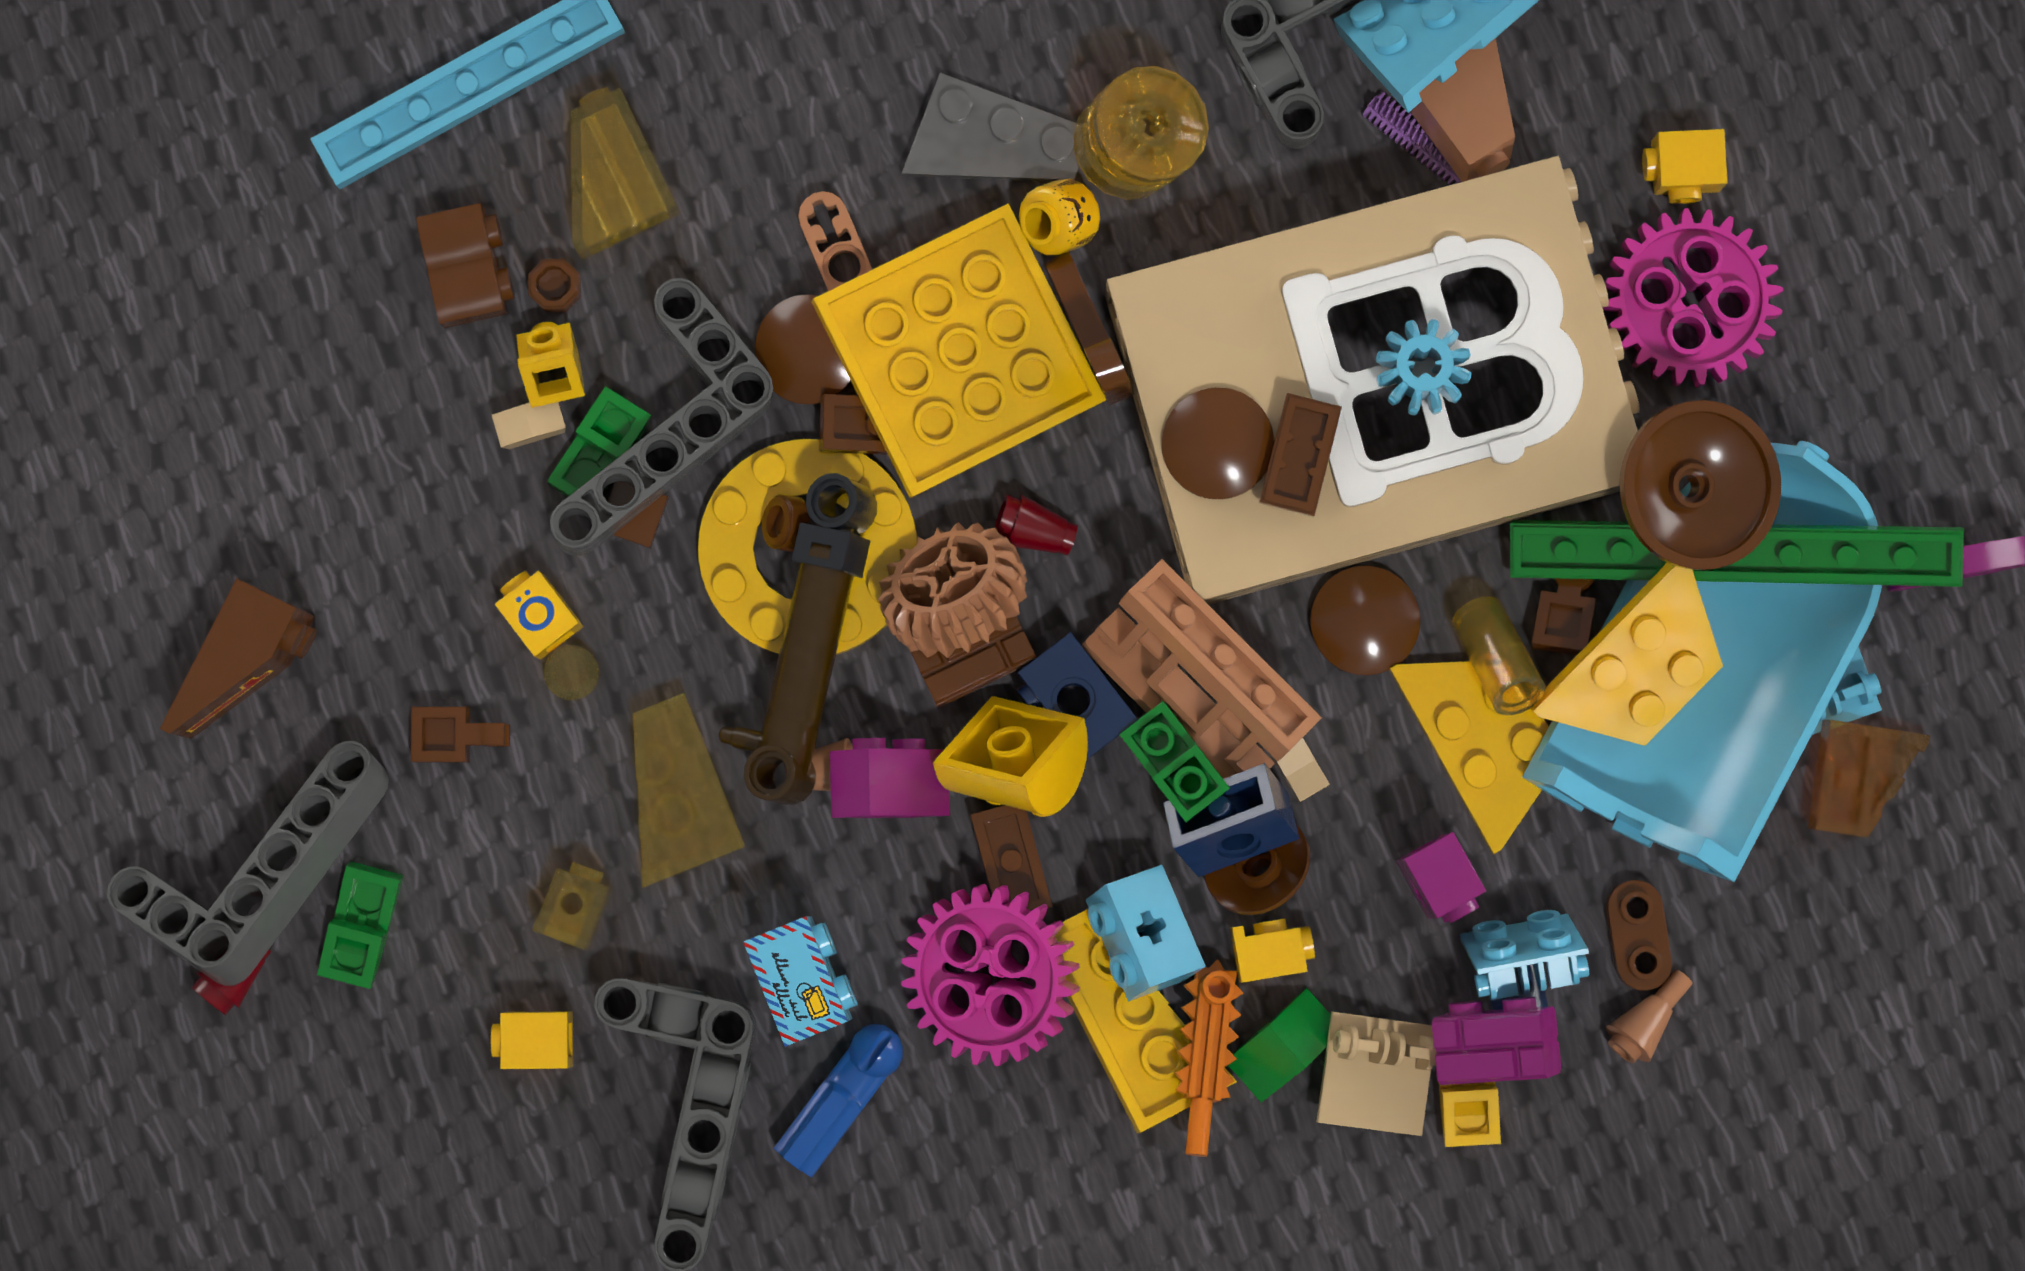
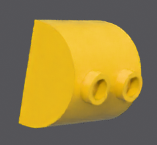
[933,696,1088,817]

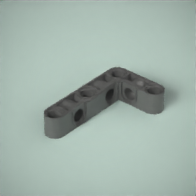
[1221,0,1359,149]
[594,978,756,1271]

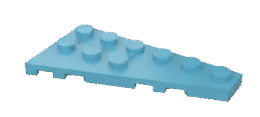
[1333,0,1539,113]

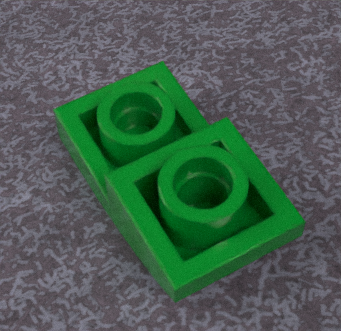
[1119,701,1231,822]

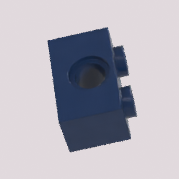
[1016,632,1138,761]
[1163,763,1300,877]

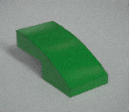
[547,386,652,497]
[317,861,404,989]

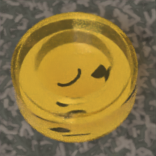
[544,645,600,701]

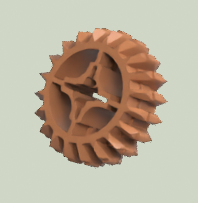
[878,522,1027,658]

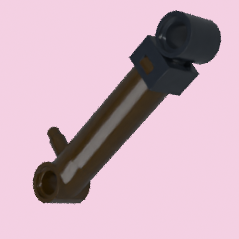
[719,473,877,805]

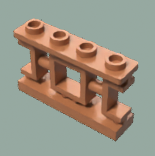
[1082,559,1322,779]

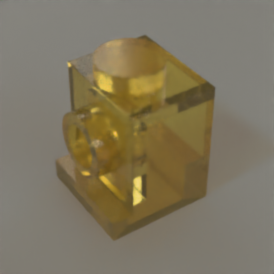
[532,862,613,950]

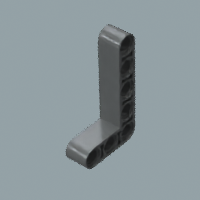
[550,278,773,556]
[107,741,389,986]

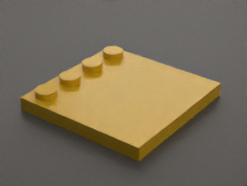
[811,203,1106,498]

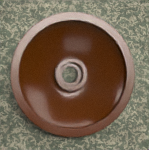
[1620,400,1781,570]

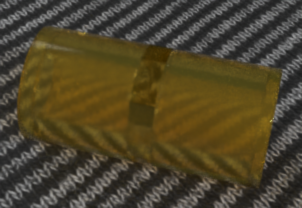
[1452,596,1546,715]

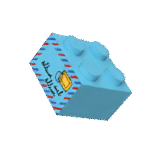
[743,916,858,1047]

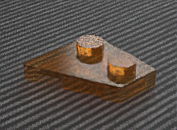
[1808,720,1930,837]

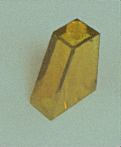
[570,87,681,260]

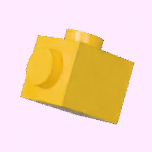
[1642,129,1727,204]

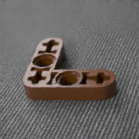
[1044,252,1134,406]

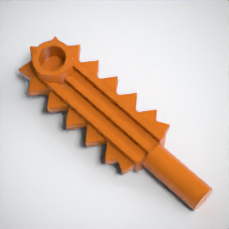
[1174,959,1244,1157]

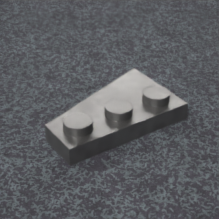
[902,73,1093,182]

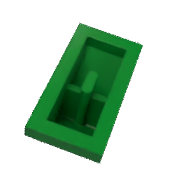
[1228,988,1331,1103]

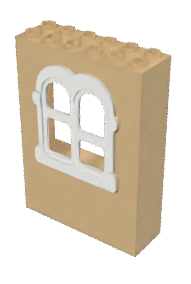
[1105,156,1639,605]

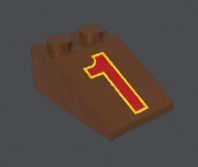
[160,578,317,739]

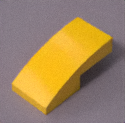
[1439,1082,1501,1147]

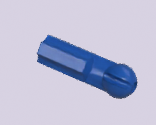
[773,1024,904,1178]

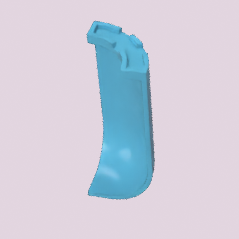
[1522,441,1882,882]

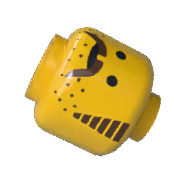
[1018,179,1100,255]

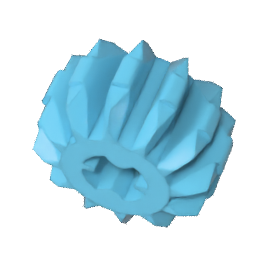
[1376,319,1471,415]

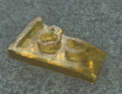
[633,693,746,888]

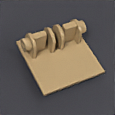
[1316,1011,1436,1136]

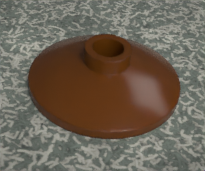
[1204,824,1310,915]

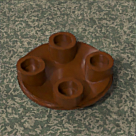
[755,295,851,404]
[1162,387,1274,500]
[1310,566,1420,675]

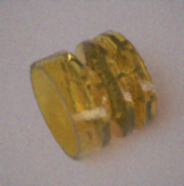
[1073,66,1209,200]

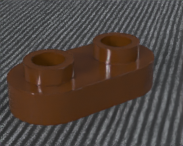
[1606,880,1672,990]

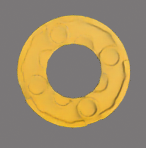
[698,439,917,655]

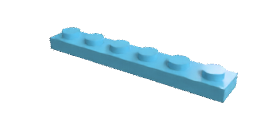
[310,0,625,189]

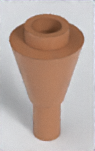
[1606,970,1693,1063]

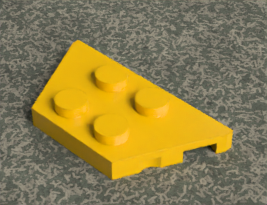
[1528,563,1723,746]
[1389,660,1549,854]

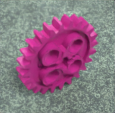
[1603,208,1783,388]
[901,884,1080,1066]

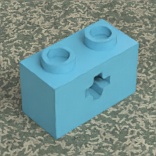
[1086,865,1206,1002]

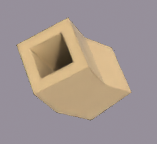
[492,402,566,449]
[1270,738,1330,803]

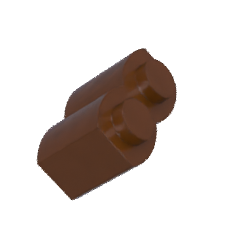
[416,203,515,328]

